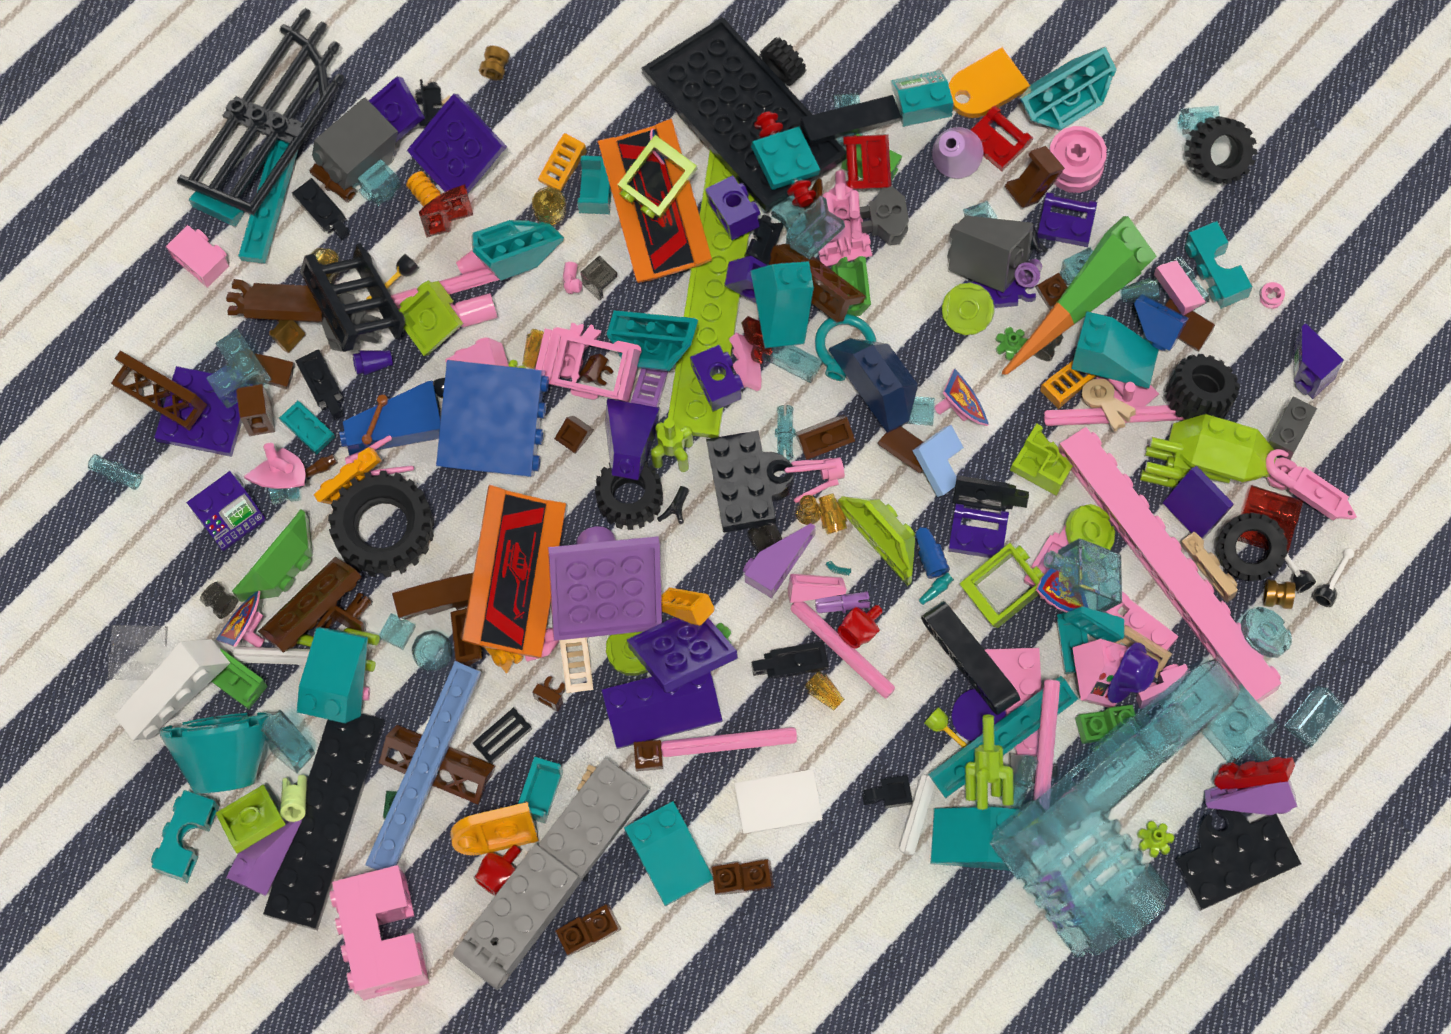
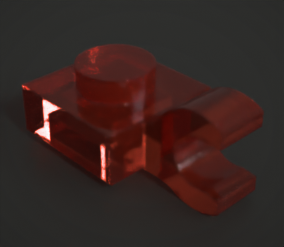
[741,316,772,364]

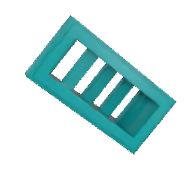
[1064,606,1124,643]

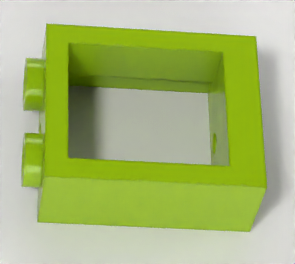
[618,135,697,219]
[960,543,1044,628]

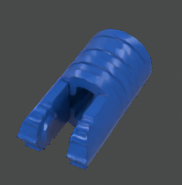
[916,527,950,579]

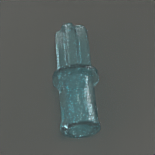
[1010,755,1039,808]

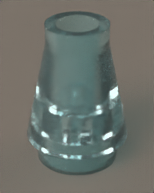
[1121,277,1160,302]

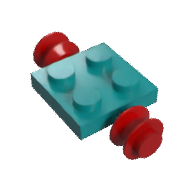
[751,112,820,207]

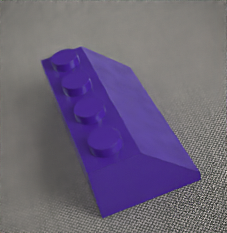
[602,672,723,749]

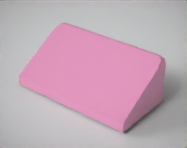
[1154,261,1206,316]

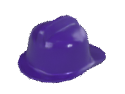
[1107,643,1158,703]

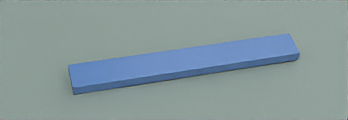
[365,661,482,870]

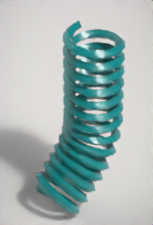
[825,561,851,576]

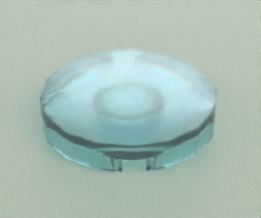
[1241,607,1292,658]

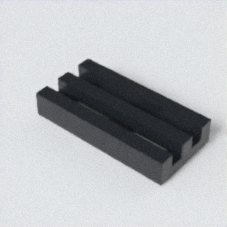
[472,707,532,764]

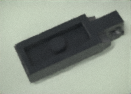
[292,178,350,241]
[295,349,344,421]
[953,475,1029,511]
[751,641,829,679]

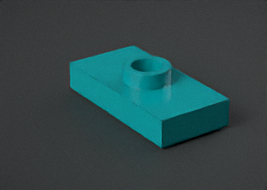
[279,400,335,455]

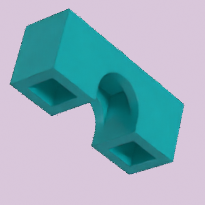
[1185,221,1253,309]
[151,790,220,883]

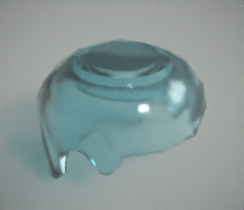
[411,630,453,671]

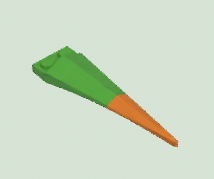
[1002,216,1157,375]

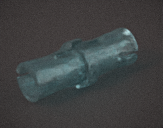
[775,405,795,460]
[88,454,142,490]

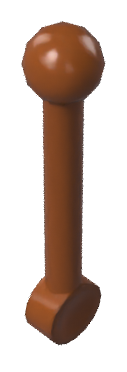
[362,395,388,445]

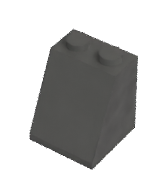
[312,98,398,190]
[947,215,1034,292]

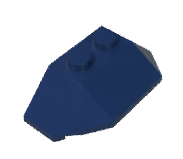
[828,338,918,433]

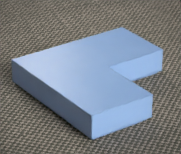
[912,425,964,497]

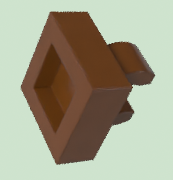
[579,353,613,386]
[532,676,565,712]
[634,740,663,772]

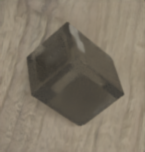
[580,255,618,301]

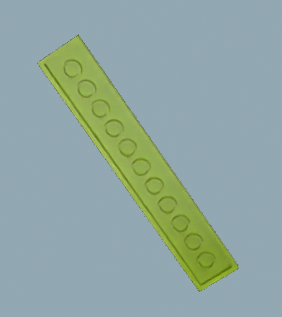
[668,150,755,438]

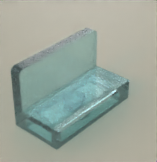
[787,196,845,260]

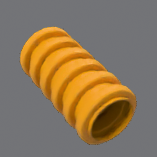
[406,171,450,218]

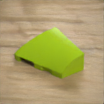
[1010,424,1073,496]

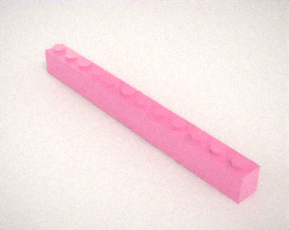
[1059,427,1281,708]

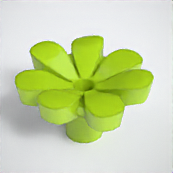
[1137,821,1174,858]

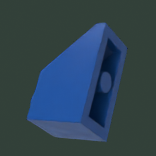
[1134,294,1189,351]

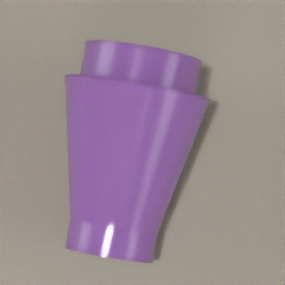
[1015,259,1042,288]

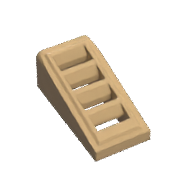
[559,637,594,693]

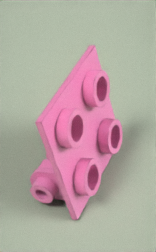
[812,219,872,267]

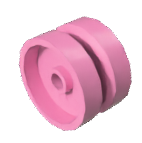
[1050,126,1107,193]

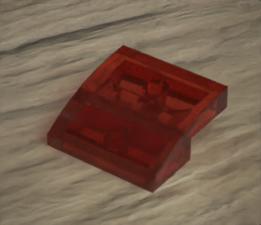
[419,185,473,238]
[1237,485,1303,554]

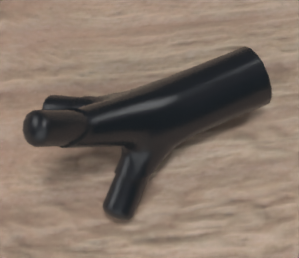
[1029,223,1048,259]
[657,486,689,524]

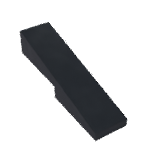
[799,95,902,148]

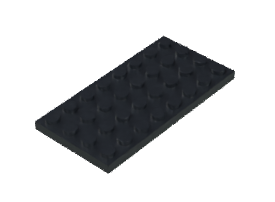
[642,16,847,211]

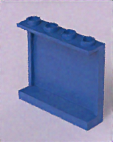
[436,360,549,477]

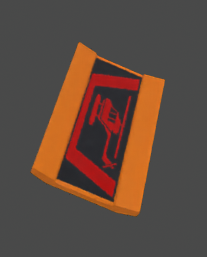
[598,118,712,283]
[462,485,566,658]

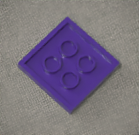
[406,93,507,204]
[154,366,253,457]
[627,617,738,693]

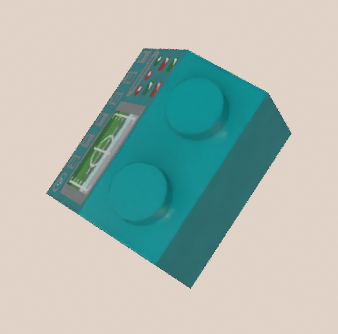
[891,70,954,127]

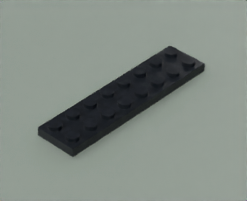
[263,713,385,931]

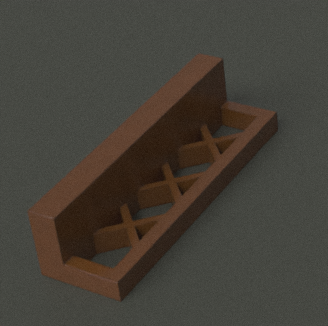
[769,242,866,322]
[111,350,207,430]
[379,725,496,805]

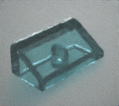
[765,345,823,383]
[1285,687,1345,747]

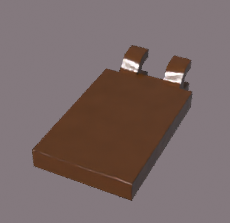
[226,279,324,322]

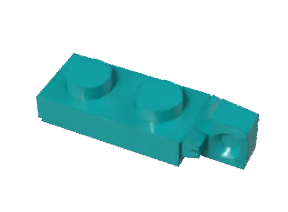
[1056,611,1089,674]

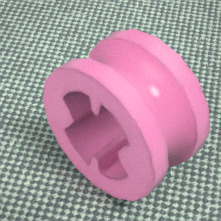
[1260,282,1285,309]

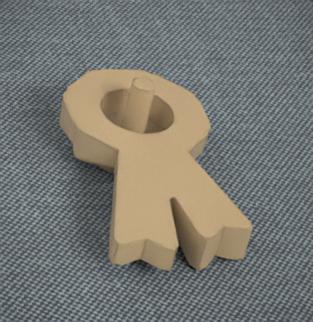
[1082,379,1136,432]

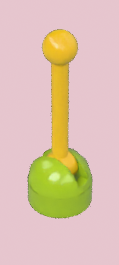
[924,708,967,748]

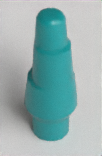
[919,572,954,605]

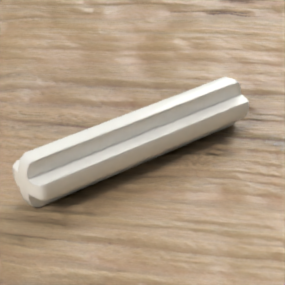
[233,647,310,665]
[899,775,935,855]

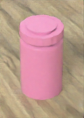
[450,293,497,329]

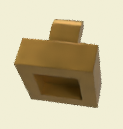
[269,320,305,353]

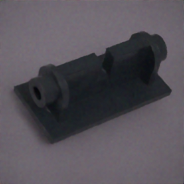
[415,79,442,129]
[744,215,784,265]

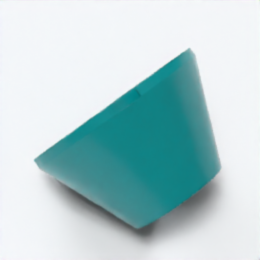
[159,712,271,794]

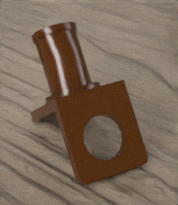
[315,593,372,632]

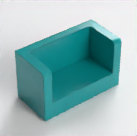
[577,156,612,214]
[518,757,563,824]

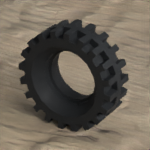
[328,470,434,578]

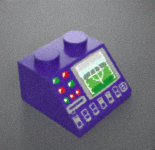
[1293,323,1344,399]
[186,471,266,552]

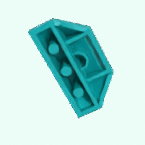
[1020,47,1117,130]
[471,220,564,280]
[606,310,698,371]

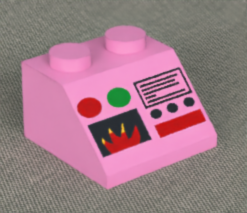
[1073,639,1129,708]

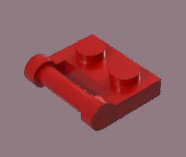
[971,105,1033,172]
[843,134,891,189]

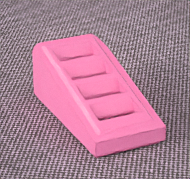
[788,574,846,603]

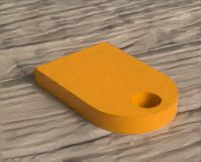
[949,47,1030,118]
[450,802,539,855]

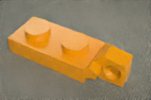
[313,447,382,504]

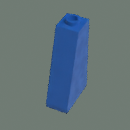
[339,380,441,455]

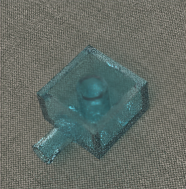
[1044,538,1122,612]
[1195,684,1278,764]

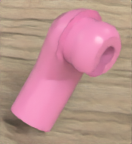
[525,628,559,662]

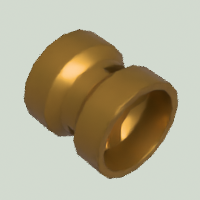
[479,45,510,80]
[1263,579,1295,609]

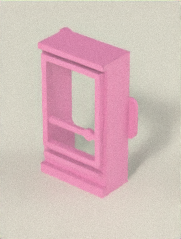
[535,327,642,402]

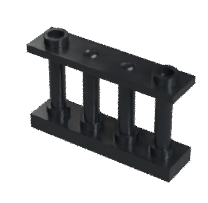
[300,243,405,352]

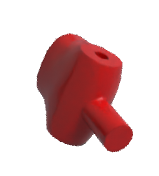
[838,605,883,649]
[473,845,521,896]

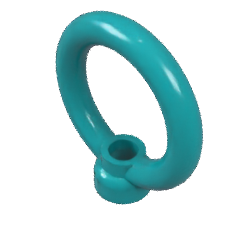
[815,314,877,381]

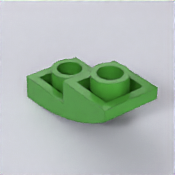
[1075,705,1140,744]

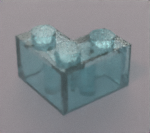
[206,329,272,408]

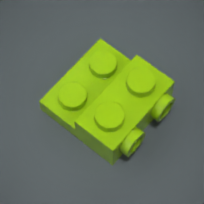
[399,280,463,356]
[215,784,286,854]

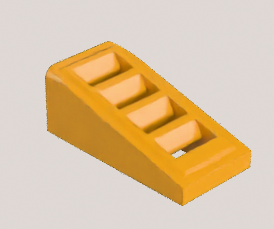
[538,133,587,192]
[1040,360,1097,409]
[661,587,714,626]

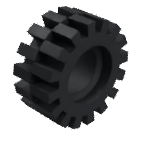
[759,37,806,86]

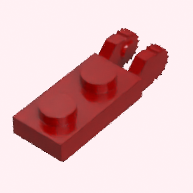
[1214,757,1295,790]

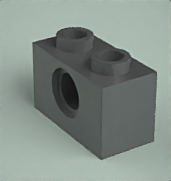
[1269,396,1317,460]

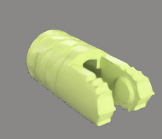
[280,775,307,822]

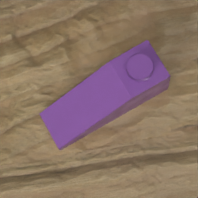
[743,523,815,599]
[1204,779,1297,815]
[226,816,302,896]

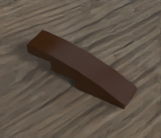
[392,573,473,621]

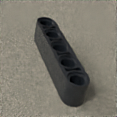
[921,601,1021,715]

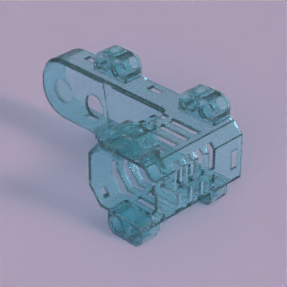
[990,658,1240,957]

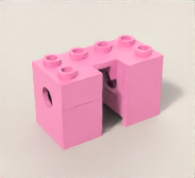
[330,865,429,1000]

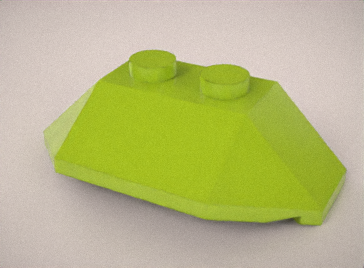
[1169,414,1276,482]
[838,496,915,586]

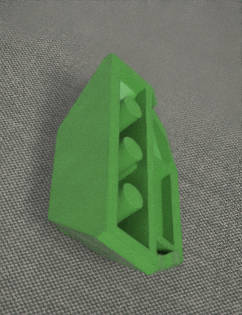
[232,509,313,602]

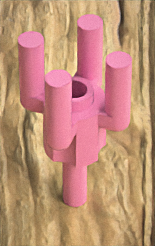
[823,170,862,241]

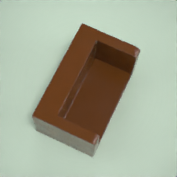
[1005,146,1065,208]
[236,384,275,436]

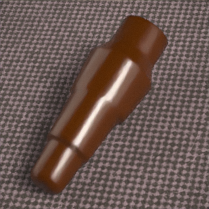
[305,454,337,478]

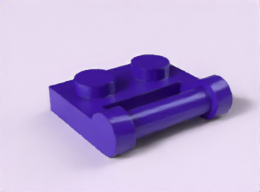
[1038,192,1098,248]
[948,503,1009,558]

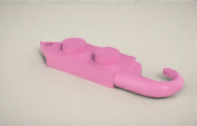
[1266,449,1357,520]

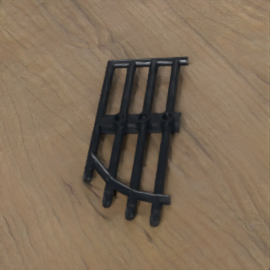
[177,8,344,216]

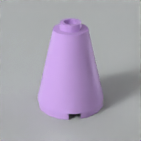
[932,127,984,179]

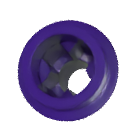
[352,350,392,376]

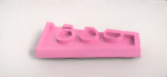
[985,648,1042,755]

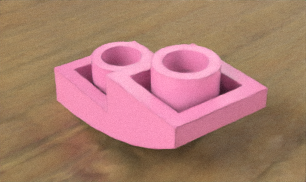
[729,332,761,391]
[1136,664,1188,709]

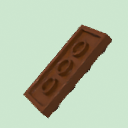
[258,557,362,653]

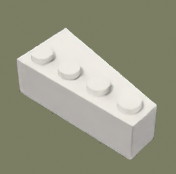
[114,639,230,740]

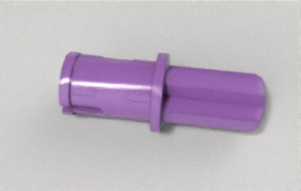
[815,591,870,613]

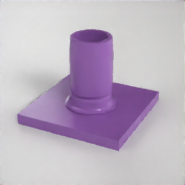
[548,526,662,641]

